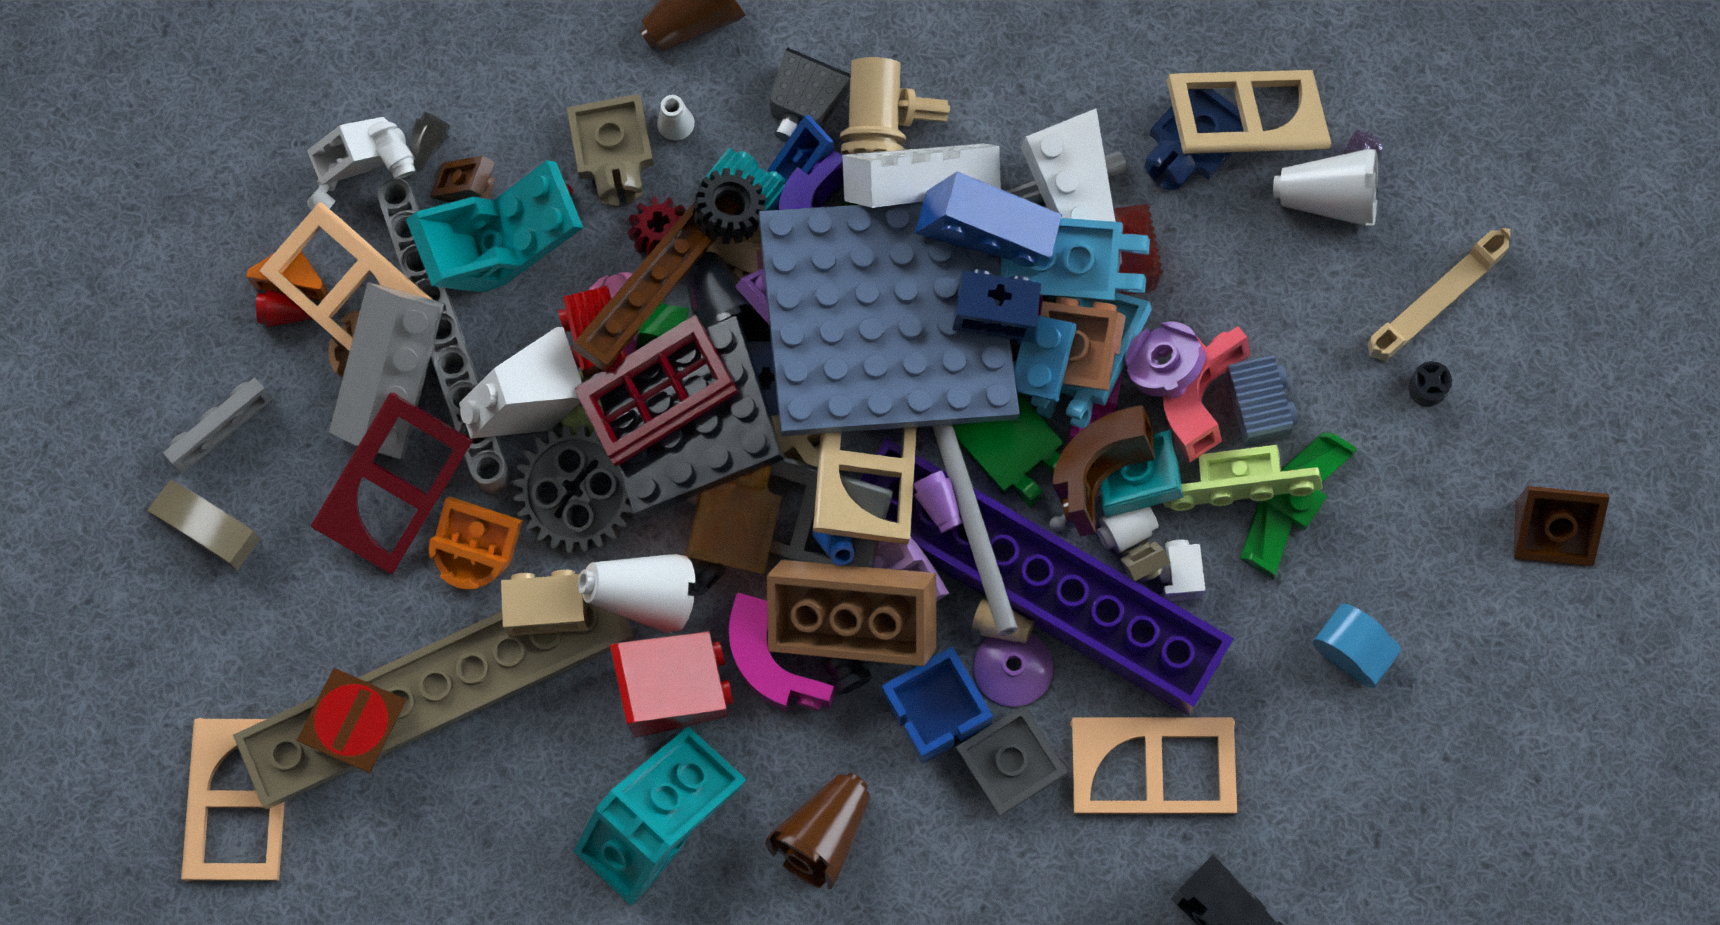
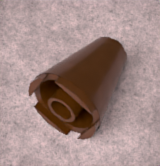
[639,0,746,51]
[765,773,870,889]

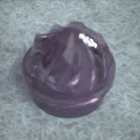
[1343,129,1382,161]

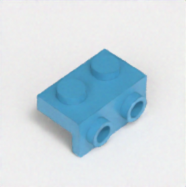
[1013,316,1077,401]

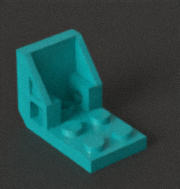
[406,160,583,292]
[573,726,747,906]

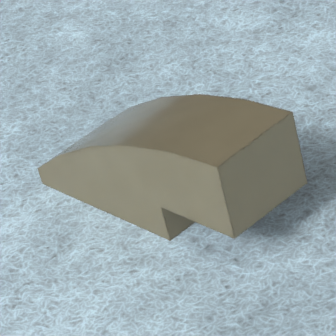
[147,480,261,571]

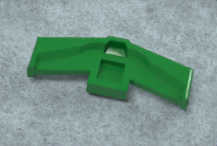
[1240,432,1357,580]

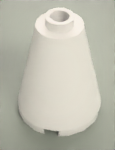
[1273,149,1378,226]
[578,554,695,633]

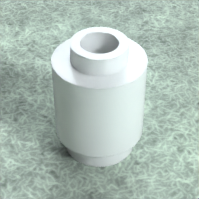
[1096,506,1158,554]

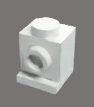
[1160,540,1206,602]

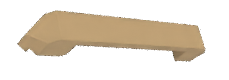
[1368,228,1510,361]

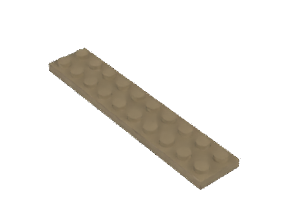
[233,603,636,810]

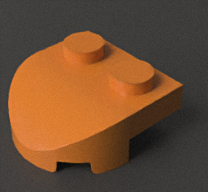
[429,497,523,589]

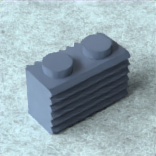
[1225,355,1298,447]

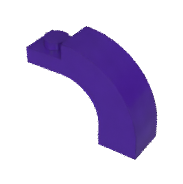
[779,150,844,210]

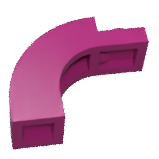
[729,592,835,712]

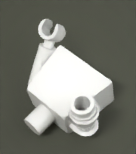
[307,117,416,210]

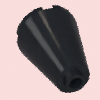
[685,251,768,342]

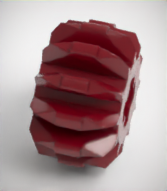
[628,196,686,257]

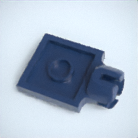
[1144,89,1244,191]

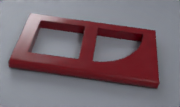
[311,392,473,575]

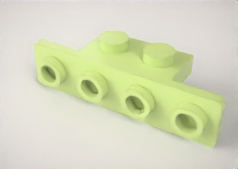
[1163,445,1323,511]

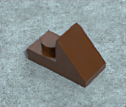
[430,155,496,203]

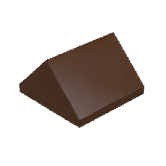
[1514,486,1610,566]

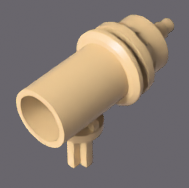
[840,57,950,155]

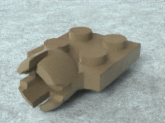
[567,94,654,207]

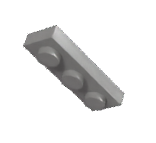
[163,377,273,474]

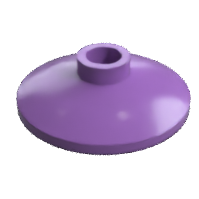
[973,633,1053,707]

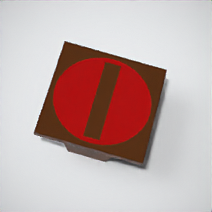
[296,668,407,773]

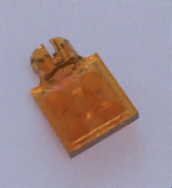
[685,465,782,574]

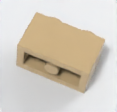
[501,570,588,637]

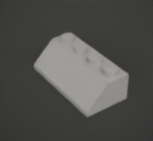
[329,282,445,459]

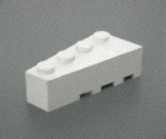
[1021,109,1122,267]
[842,143,1001,208]

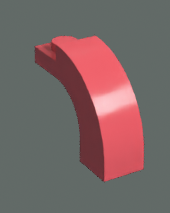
[1163,326,1251,463]

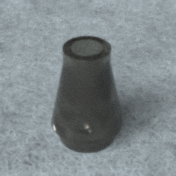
[408,112,451,171]

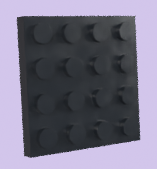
[593,316,785,518]

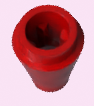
[256,290,312,328]

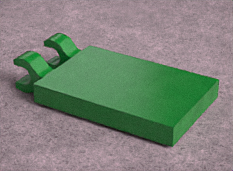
[952,394,1063,508]

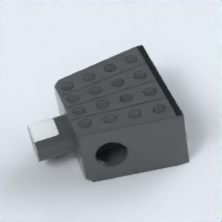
[770,47,851,143]

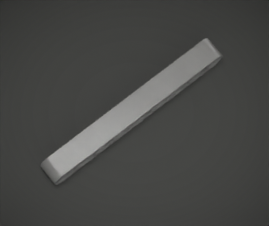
[377,177,510,494]

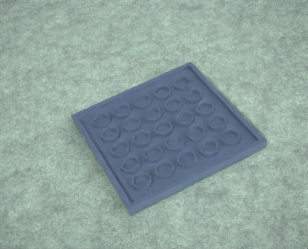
[758,202,1020,436]

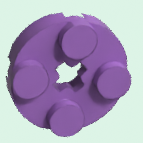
[1125,321,1206,399]

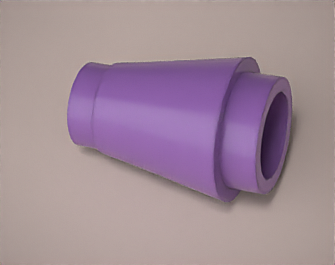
[913,471,963,533]

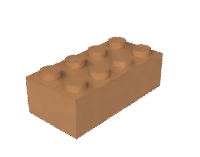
[767,560,937,666]

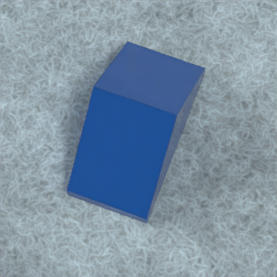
[767,115,834,181]

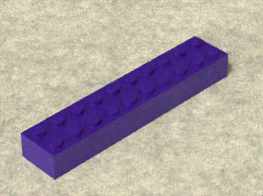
[860,438,1234,716]

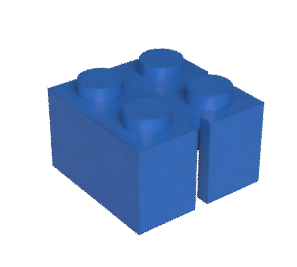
[882,647,993,764]

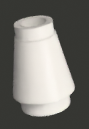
[657,95,695,140]

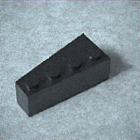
[1171,854,1284,925]

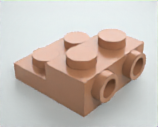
[1040,297,1126,391]

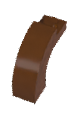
[1052,405,1155,537]

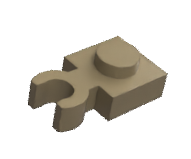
[1120,539,1170,581]

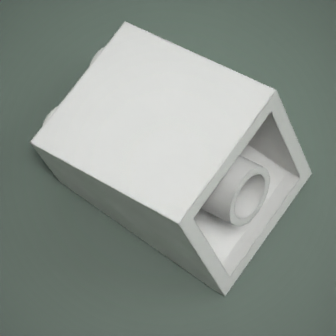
[459,327,582,439]

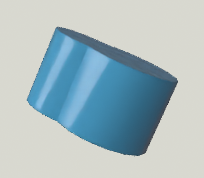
[1313,603,1401,688]

